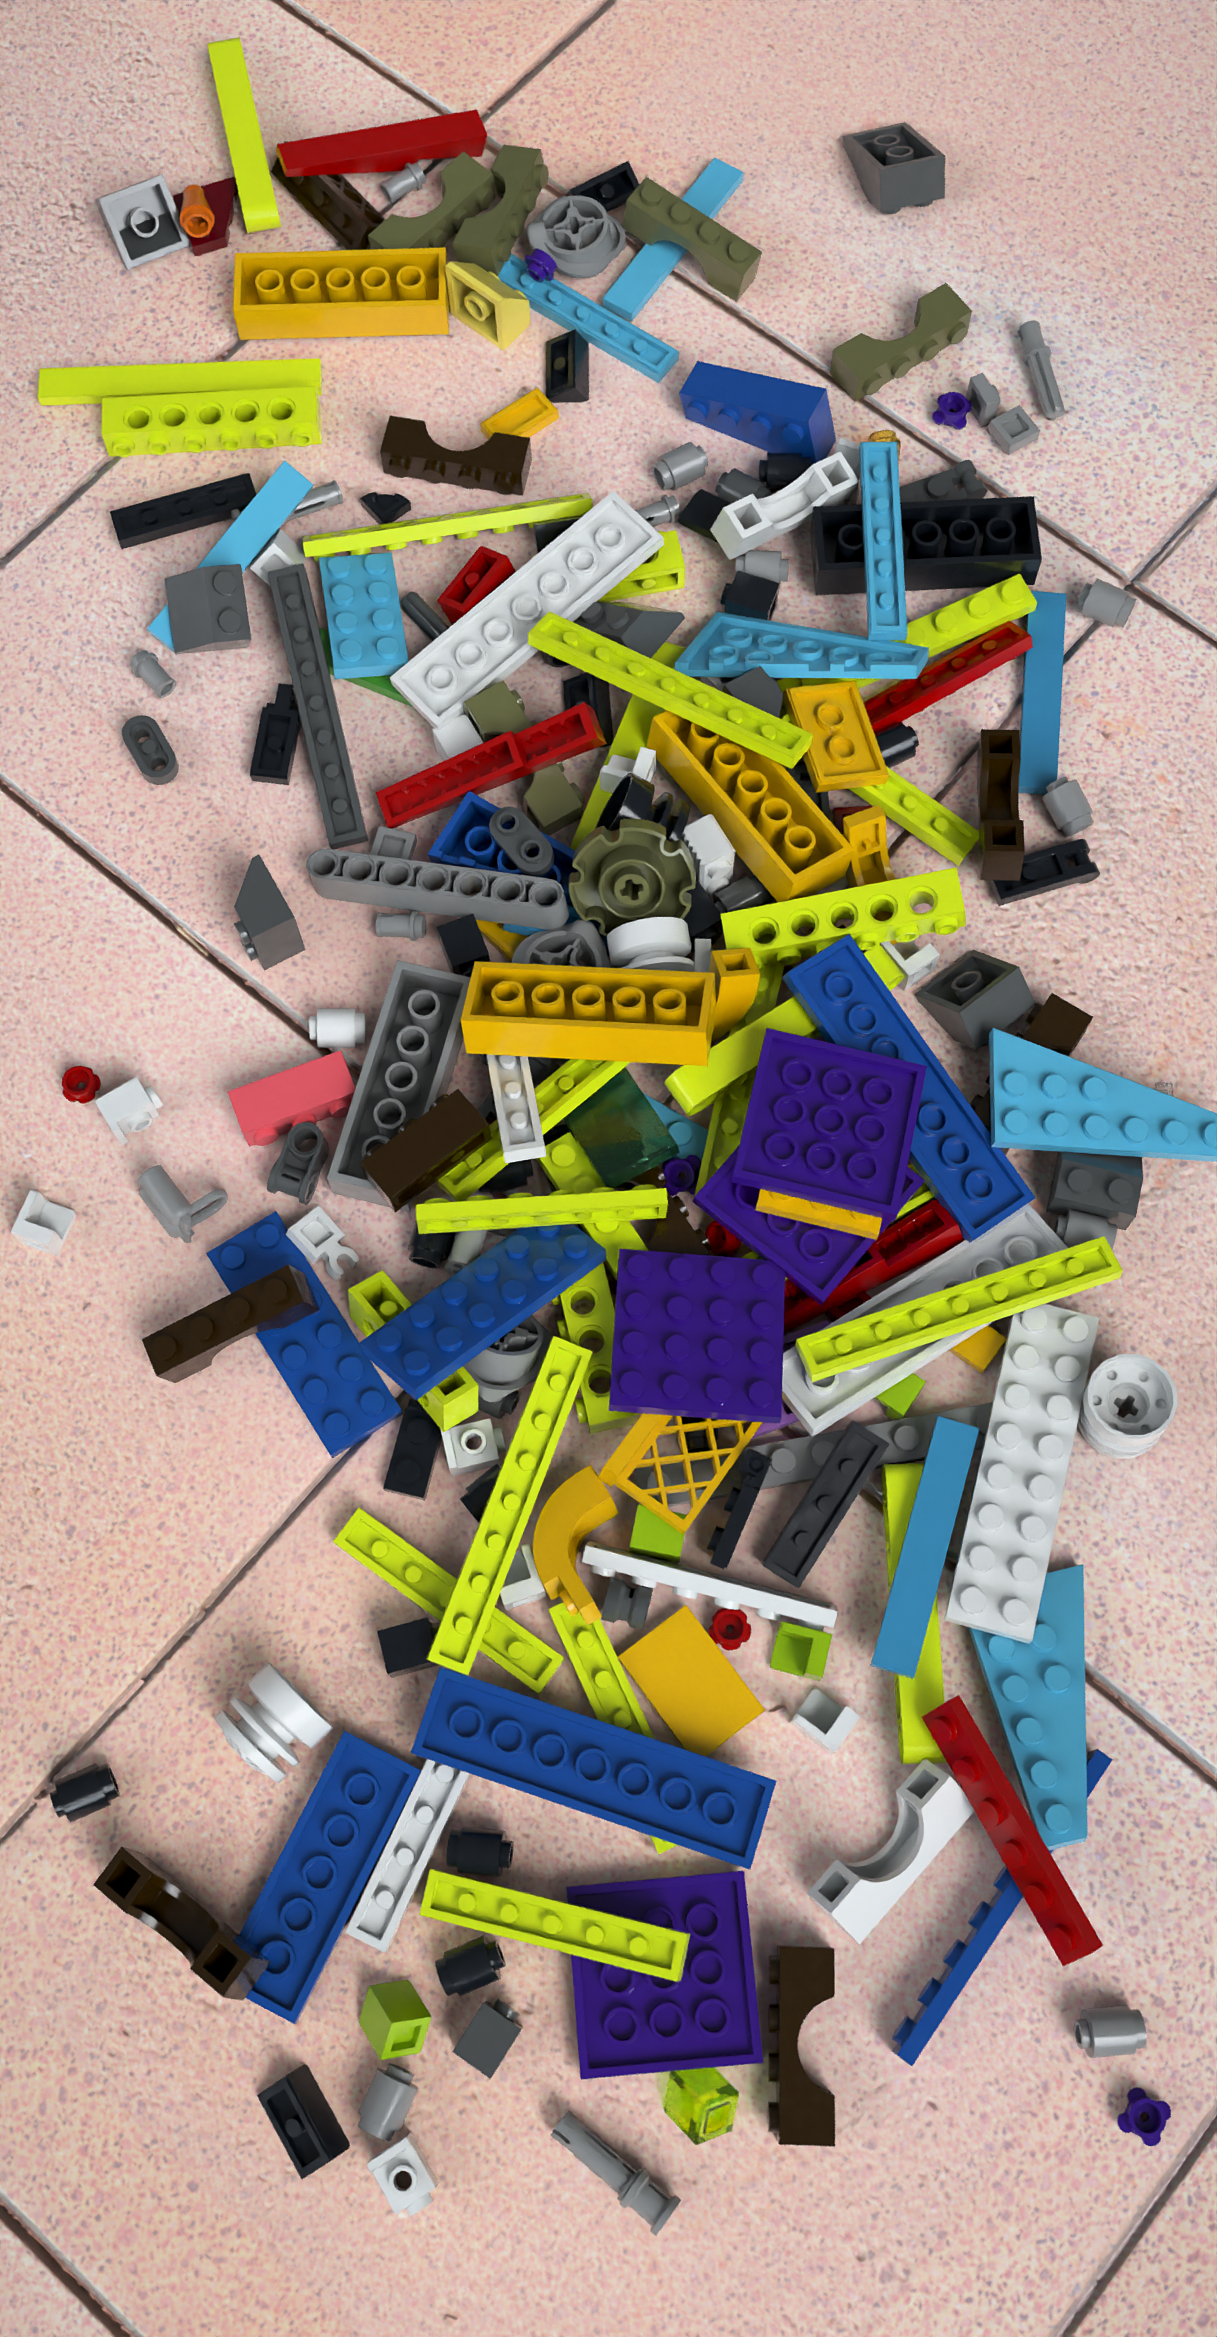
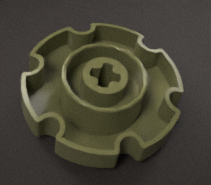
[569,819,696,937]

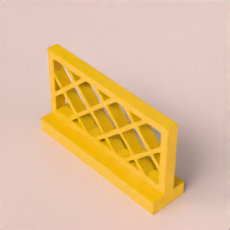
[597,1413,763,1535]

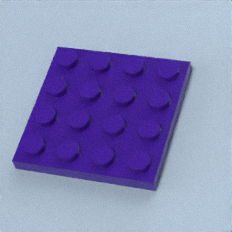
[731,1028,927,1221]
[693,1146,925,1306]
[609,1249,785,1424]
[566,1871,763,2080]

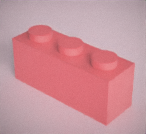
[227,1050,356,1147]

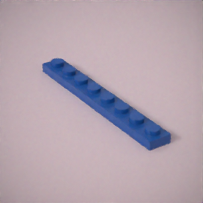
[892,1749,1112,2066]

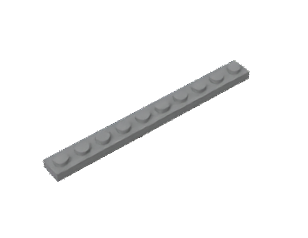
[634,1402,992,1507]

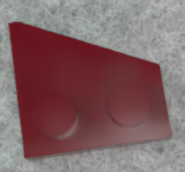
[172,176,238,257]

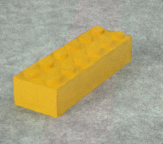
[233,247,449,340]
[647,686,855,902]
[460,961,716,1066]

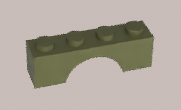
[452,144,549,276]
[368,152,495,249]
[622,177,762,302]
[830,283,972,402]
[464,680,584,836]

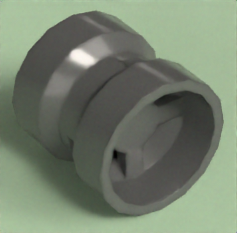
[601,1577,653,1631]

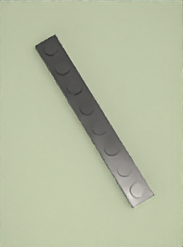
[267,563,369,850]

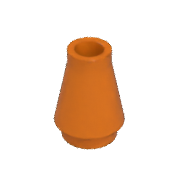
[179,185,215,238]

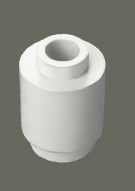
[309,1008,366,1048]

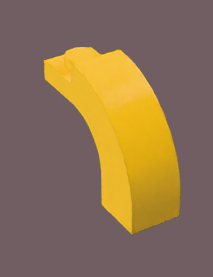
[842,805,900,945]
[709,948,760,1042]
[533,1465,619,1626]

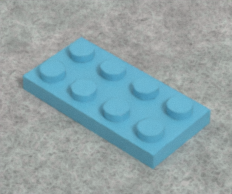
[319,553,409,679]

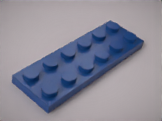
[206,1211,403,1458]
[360,1224,606,1400]
[239,1731,422,2024]

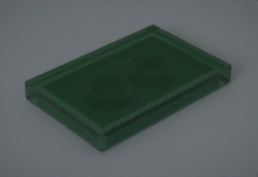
[563,1067,680,1188]

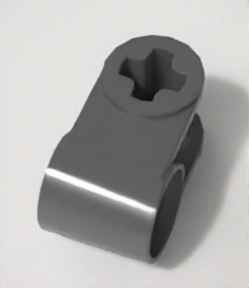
[267,1122,329,1205]

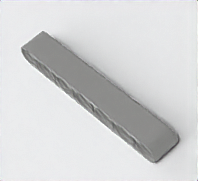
[306,849,569,930]

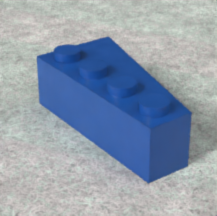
[679,361,836,465]
[427,791,578,906]

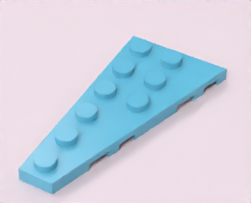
[675,612,929,679]
[989,1028,1217,1162]
[968,1564,1088,1851]

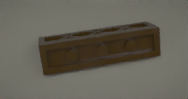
[271,141,386,250]

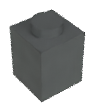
[452,1999,523,2079]

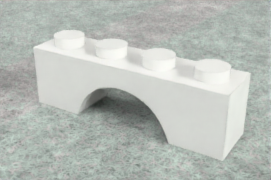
[710,451,860,560]
[807,1758,974,1944]

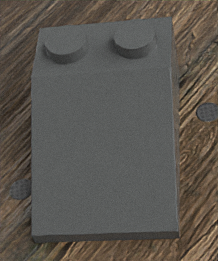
[842,122,945,214]

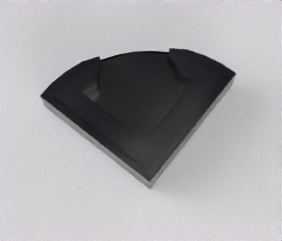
[360,492,411,524]

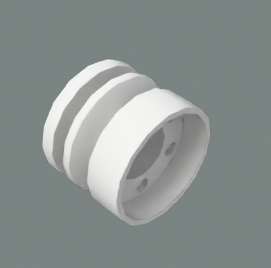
[607,917,695,972]
[1077,1354,1178,1459]
[214,1662,333,1783]

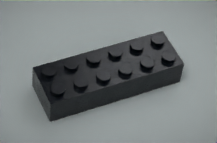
[810,496,1042,595]

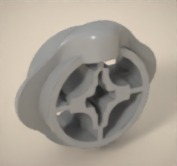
[527,196,627,278]
[512,919,613,968]
[463,1315,552,1402]

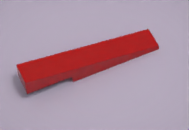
[276,109,487,177]
[376,702,606,829]
[784,1199,964,1333]

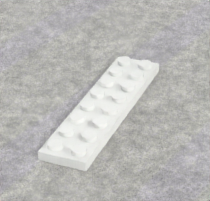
[390,490,664,730]
[782,1203,1068,1437]
[944,1304,1099,1644]

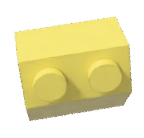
[445,261,531,351]

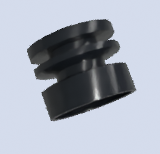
[595,773,690,842]

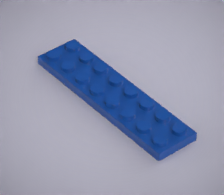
[782,934,1035,1243]
[411,1667,776,1870]

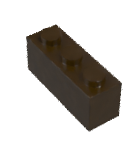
[360,1089,492,1213]

